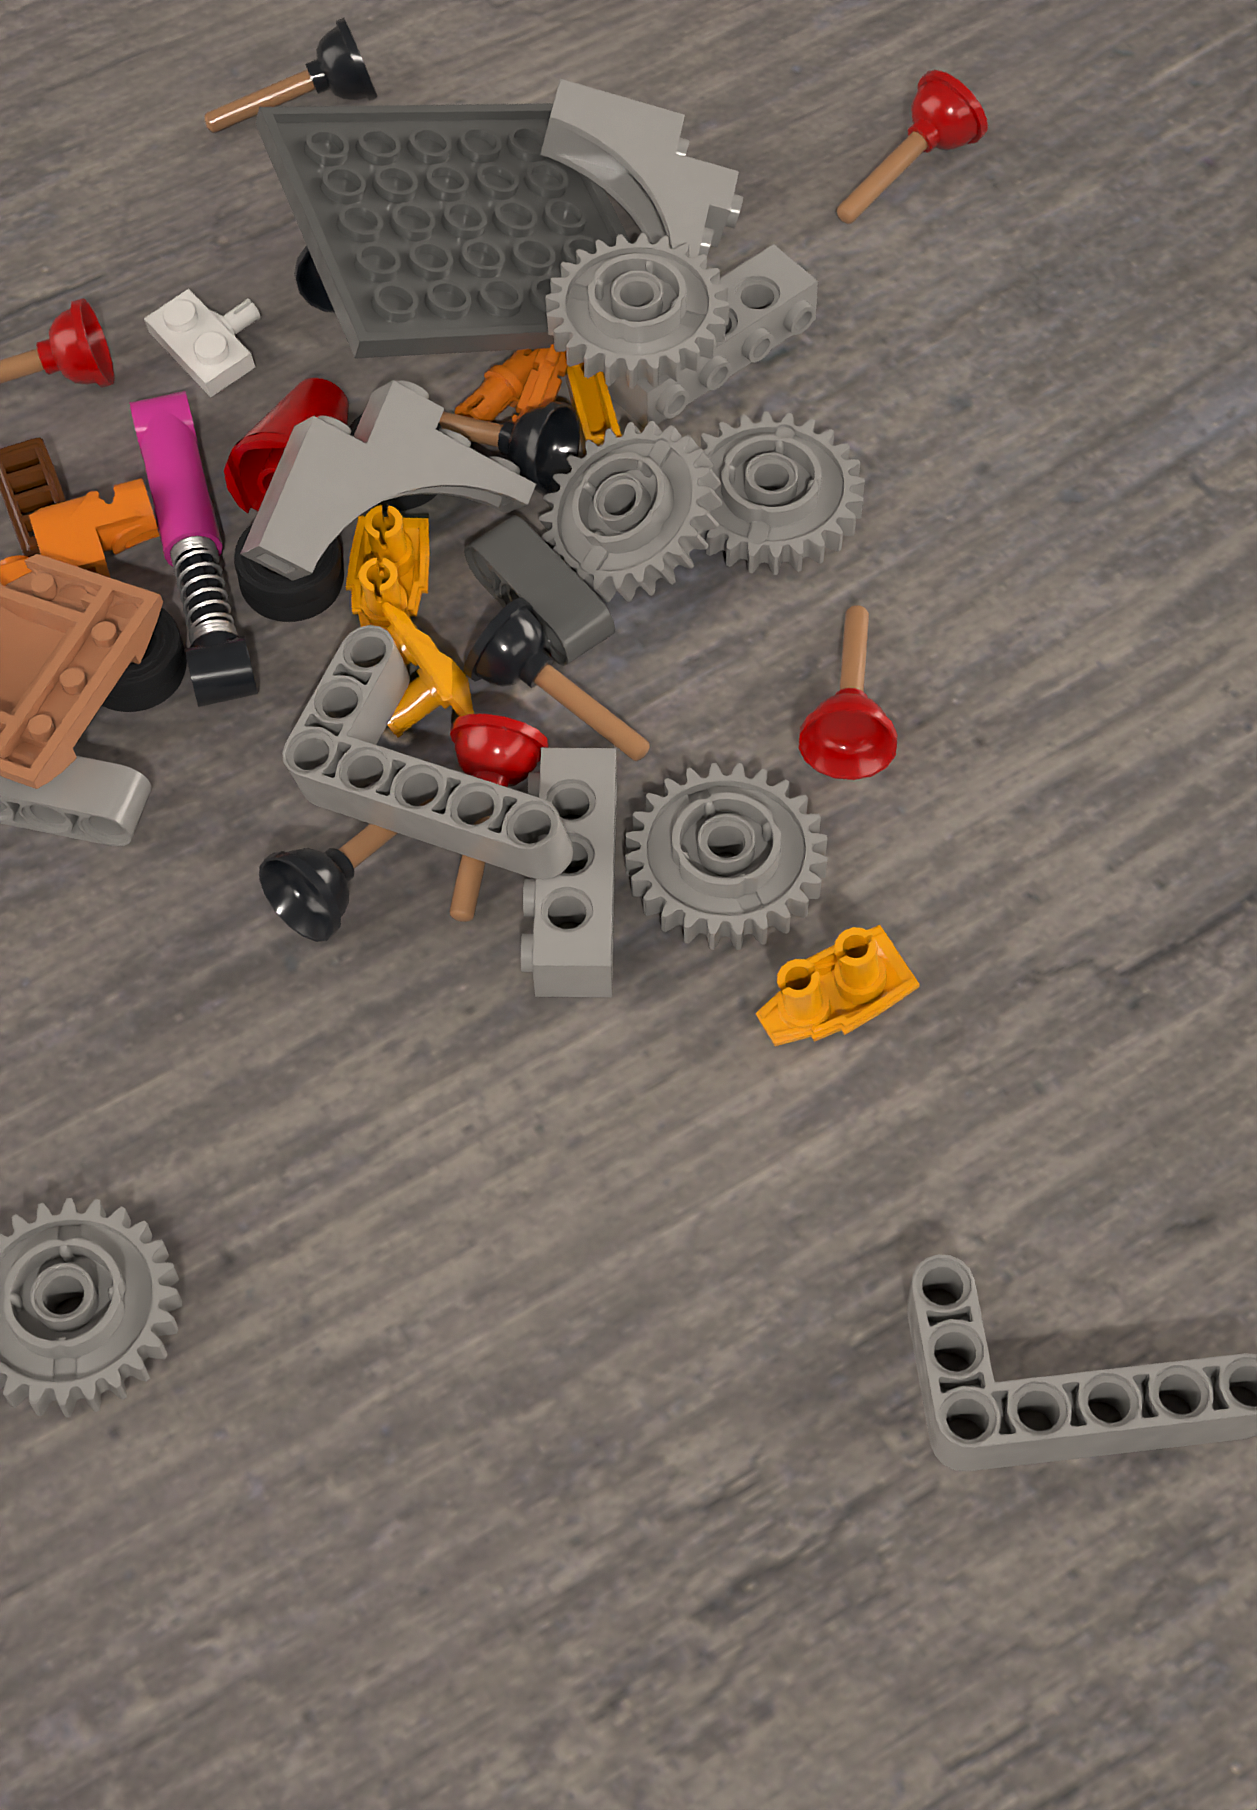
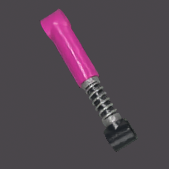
[129,391,258,707]

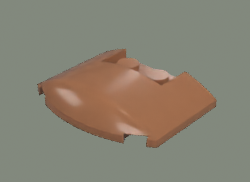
[0,554,163,789]

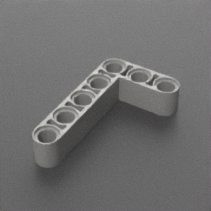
[282,625,573,880]
[0,756,151,846]
[907,1254,1257,1471]

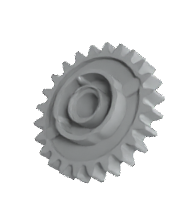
[546,233,729,389]
[701,411,865,575]
[539,421,722,602]
[625,763,828,950]
[0,1198,182,1417]

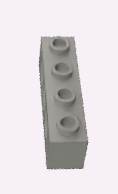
[604,244,818,428]
[521,748,617,997]

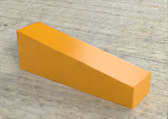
[565,362,622,457]

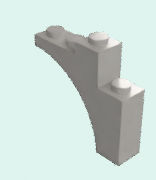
[540,79,743,258]
[240,380,536,581]

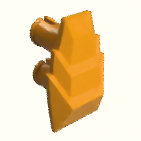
[345,505,430,634]
[374,602,474,738]
[755,925,920,1046]

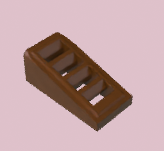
[0,437,66,557]

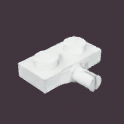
[144,289,261,397]

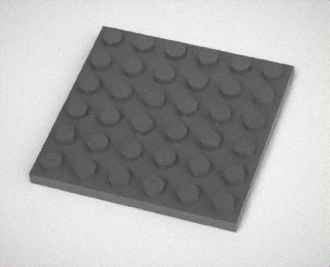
[256,103,632,358]

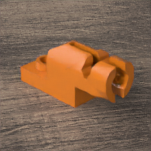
[0,478,159,586]

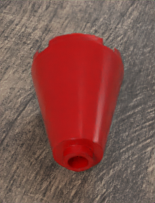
[224,378,349,514]

